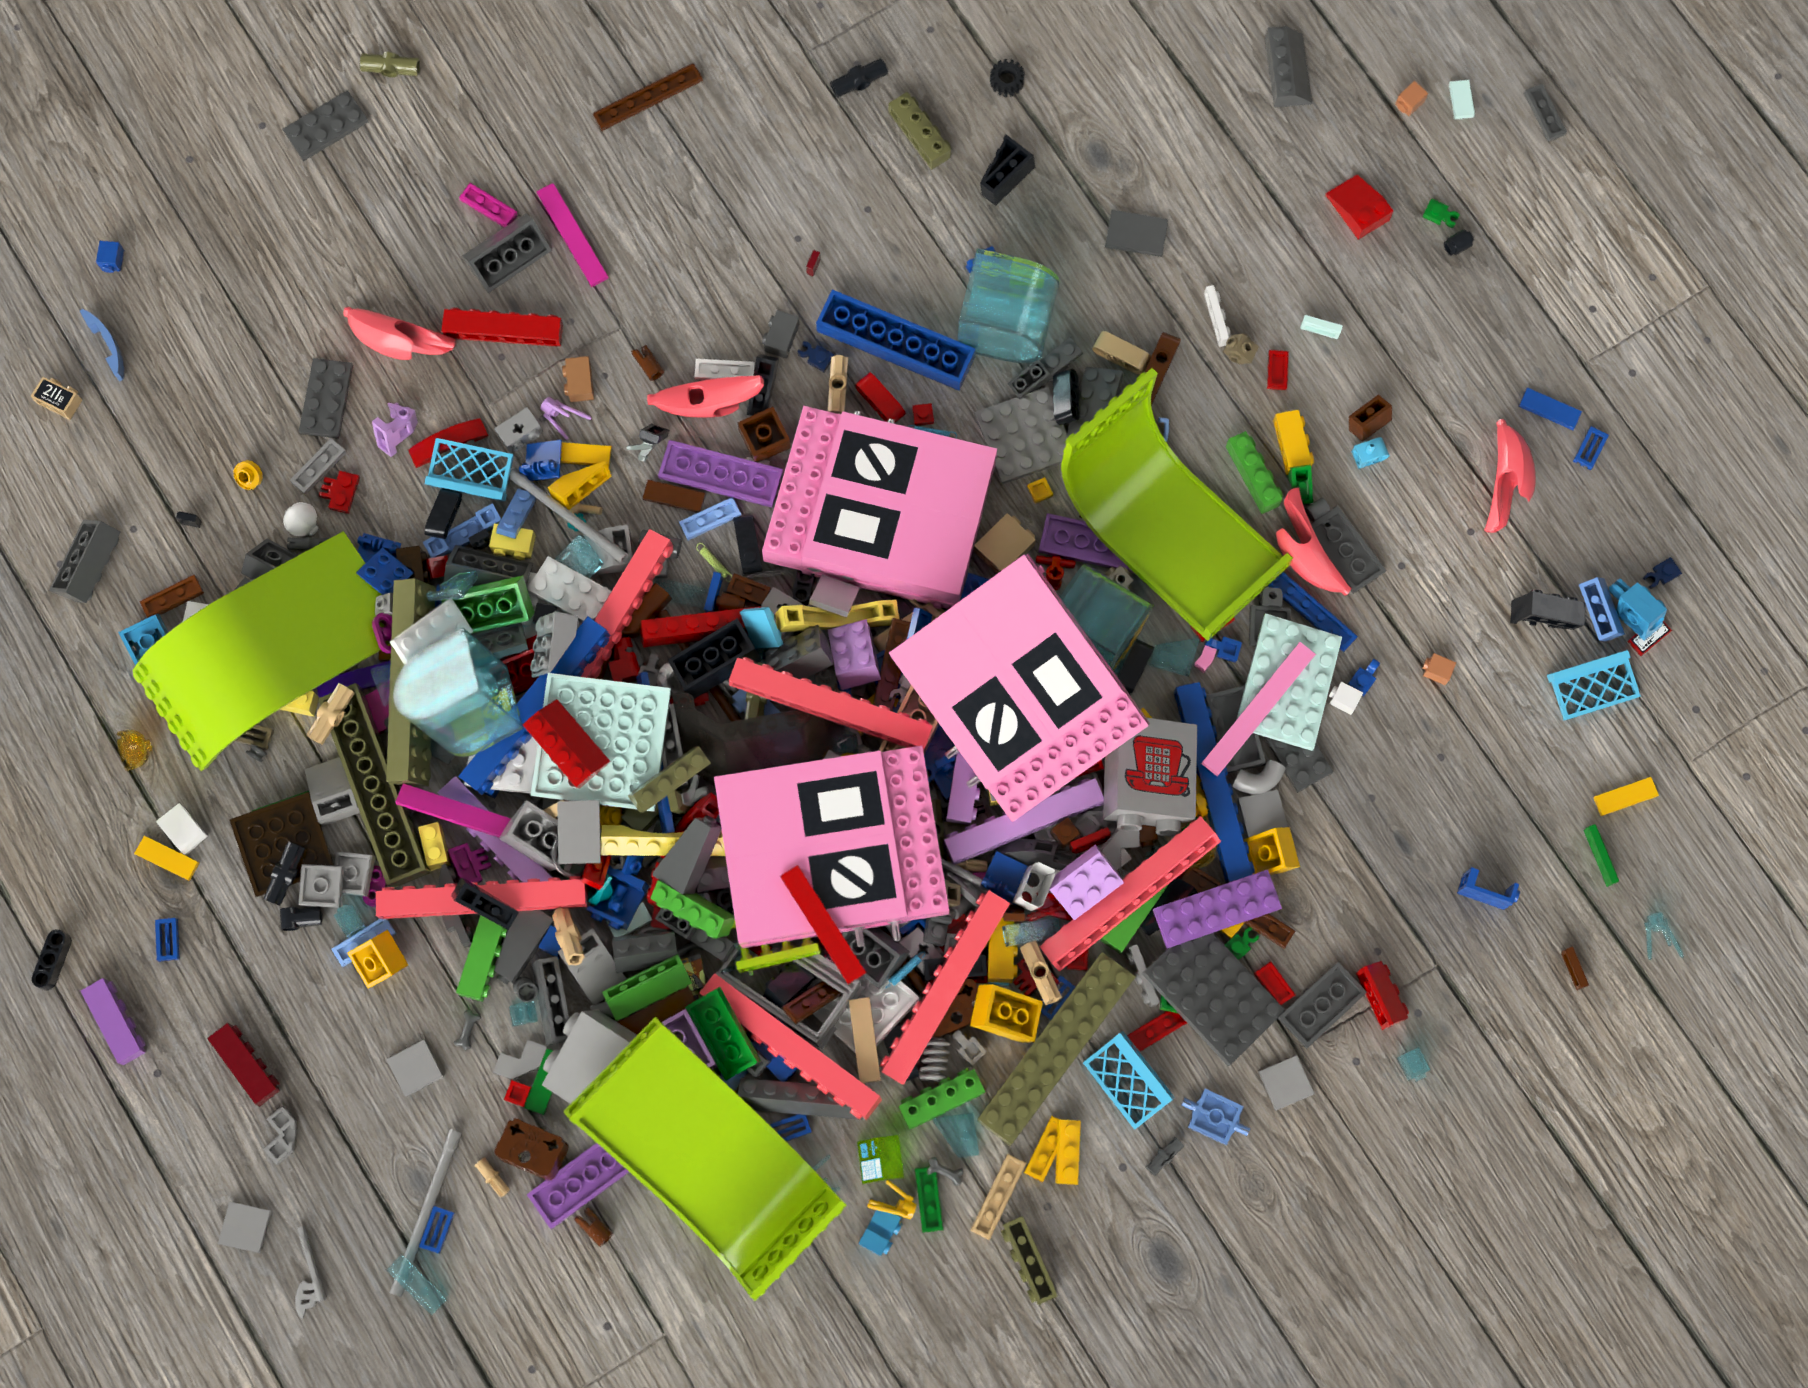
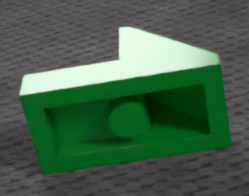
[1288,464,1313,504]

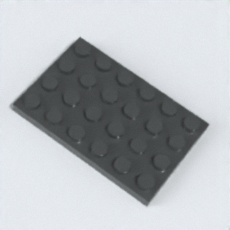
[1142,933,1286,1066]

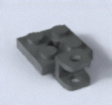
[1249,587,1291,646]

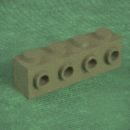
[888,92,952,170]
[1001,1216,1058,1305]

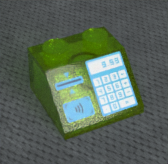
[857,1135,904,1184]

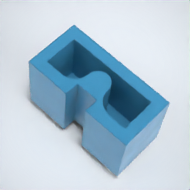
[858,1210,903,1256]

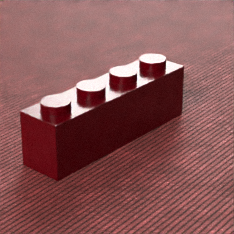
[207,1023,281,1106]

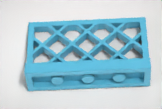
[424,438,514,502]
[1547,650,1641,720]
[1083,1031,1175,1130]

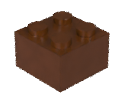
[737,407,791,463]

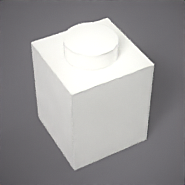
[1329,682,1363,715]

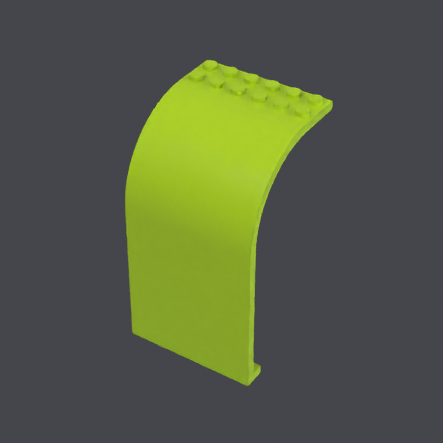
[1061,368,1293,641]
[132,531,392,771]
[563,1017,846,1301]

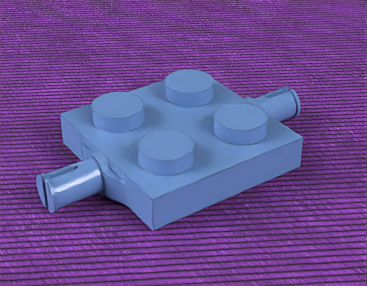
[1181,1089,1250,1145]

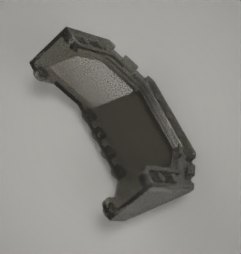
[672,665,847,787]

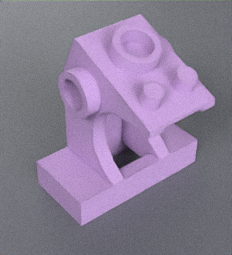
[372,403,418,457]

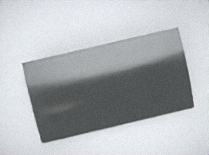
[1206,685,1266,773]

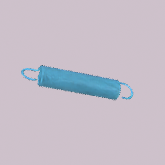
[908,425,957,439]
[885,952,925,989]

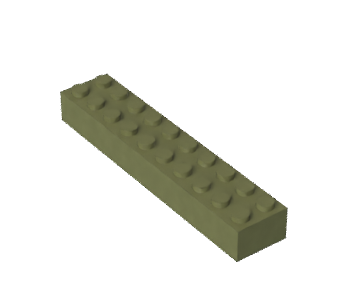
[386,578,437,787]
[318,683,431,888]
[977,952,1136,1146]

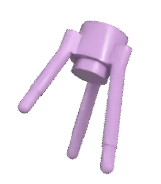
[540,397,592,440]

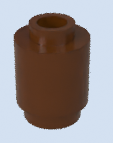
[715,592,746,611]

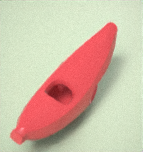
[343,307,456,360]
[647,375,764,418]
[1484,419,1536,533]
[1276,488,1352,596]

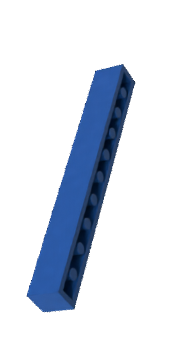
[459,616,611,795]
[1173,682,1255,884]

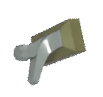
[667,774,709,816]

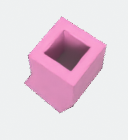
[1194,645,1217,673]

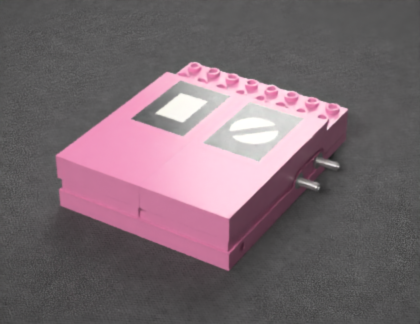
[762,406,997,609]
[889,554,1150,822]
[714,746,949,948]

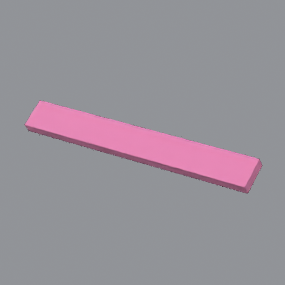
[1201,642,1316,776]

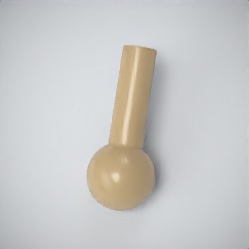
[569,502,602,515]

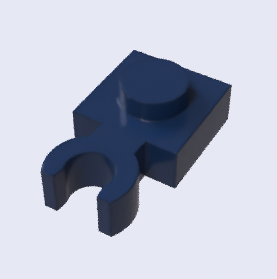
[797,341,834,372]
[1643,557,1682,589]

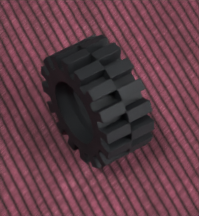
[990,59,1025,97]

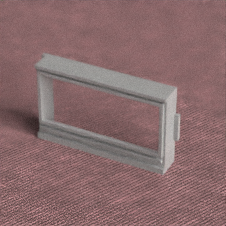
[716,940,865,1050]

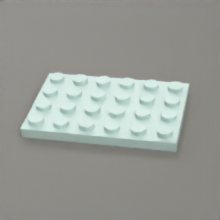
[1236,613,1342,751]

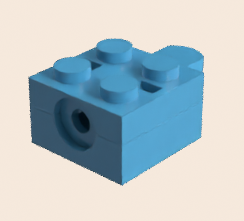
[1609,579,1667,641]
[118,614,168,666]

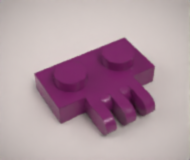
[447,843,492,883]

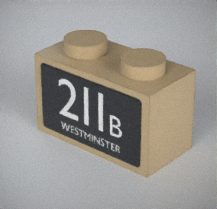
[30,377,82,420]

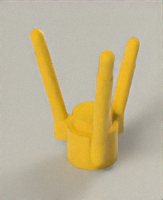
[867,1180,917,1219]

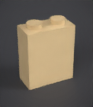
[973,513,1036,574]

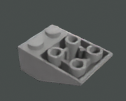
[571,525,633,577]
[530,611,578,678]
[304,757,360,826]
[558,928,627,1005]

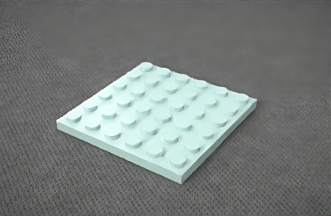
[531,673,671,812]

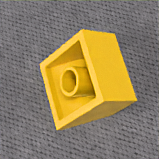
[1243,827,1300,875]
[347,929,408,988]

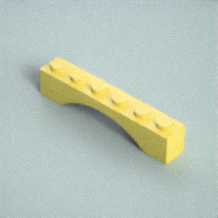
[775,600,899,632]
[601,825,726,856]

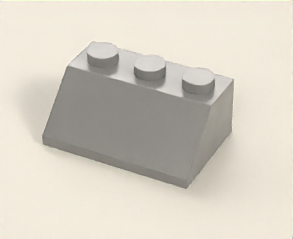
[499,800,560,872]

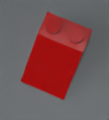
[1325,175,1394,240]

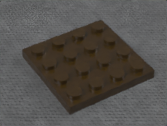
[229,792,334,897]

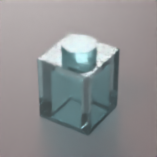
[333,904,367,938]
[1397,1047,1430,1082]

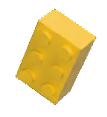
[970,984,1043,1042]

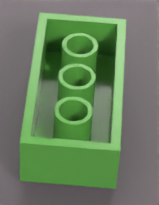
[441,575,535,633]

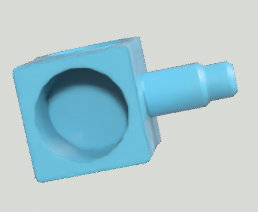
[1351,437,1390,469]

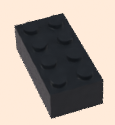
[668,618,762,700]

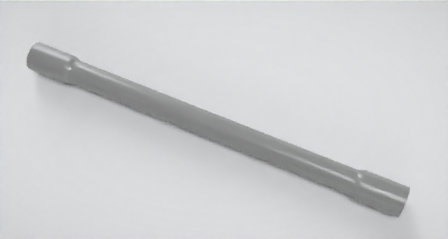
[509,468,629,564]
[389,1129,462,1297]

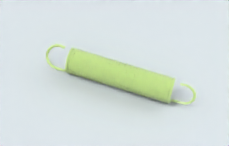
[696,543,732,582]

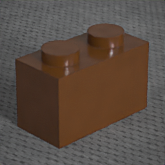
[1349,394,1392,442]

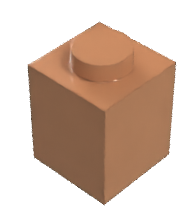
[1395,81,1428,116]
[1422,653,1456,685]

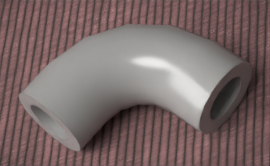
[1232,760,1286,795]

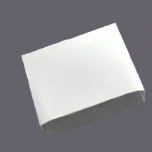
[156,803,208,856]
[1013,862,1056,911]

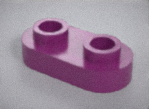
[372,613,392,653]
[362,866,387,907]

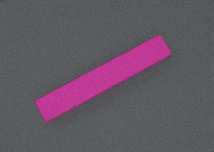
[536,183,608,288]
[396,783,511,838]

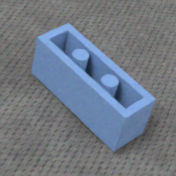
[1579,577,1625,642]

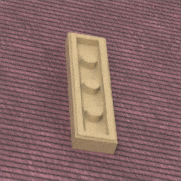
[849,997,881,1084]
[970,1154,1026,1240]

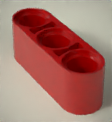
[855,372,906,424]

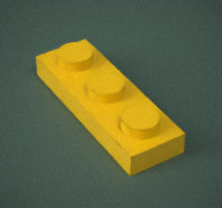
[1055,1119,1081,1185]

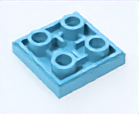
[740,607,783,648]

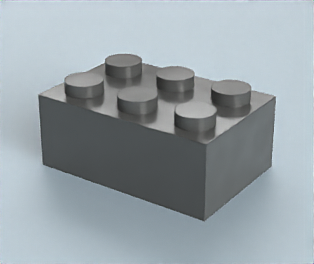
[765,625,833,680]

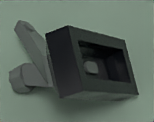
[626,424,670,462]

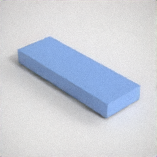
[679,497,741,540]
[332,919,397,967]

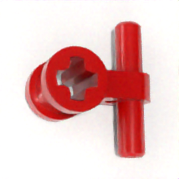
[1035,555,1076,591]

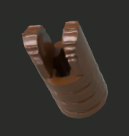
[631,345,664,381]
[574,1207,614,1247]

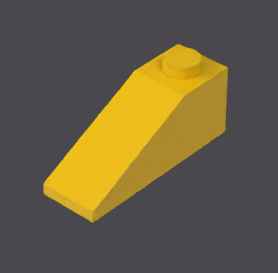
[548,461,612,510]

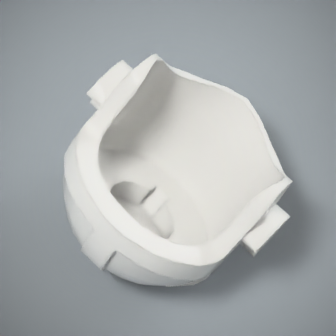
[283,502,319,537]
[657,663,685,697]

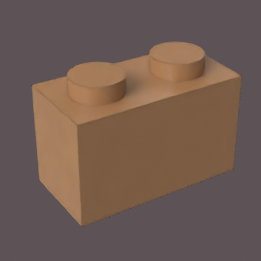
[562,356,594,402]

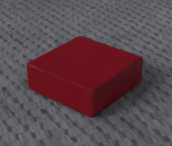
[806,250,821,277]

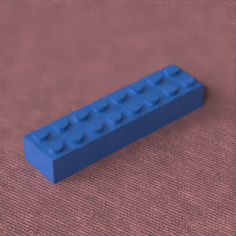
[816,289,976,391]

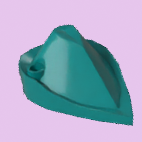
[587,874,613,906]

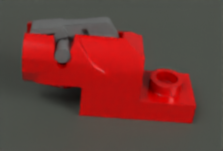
[608,637,644,683]

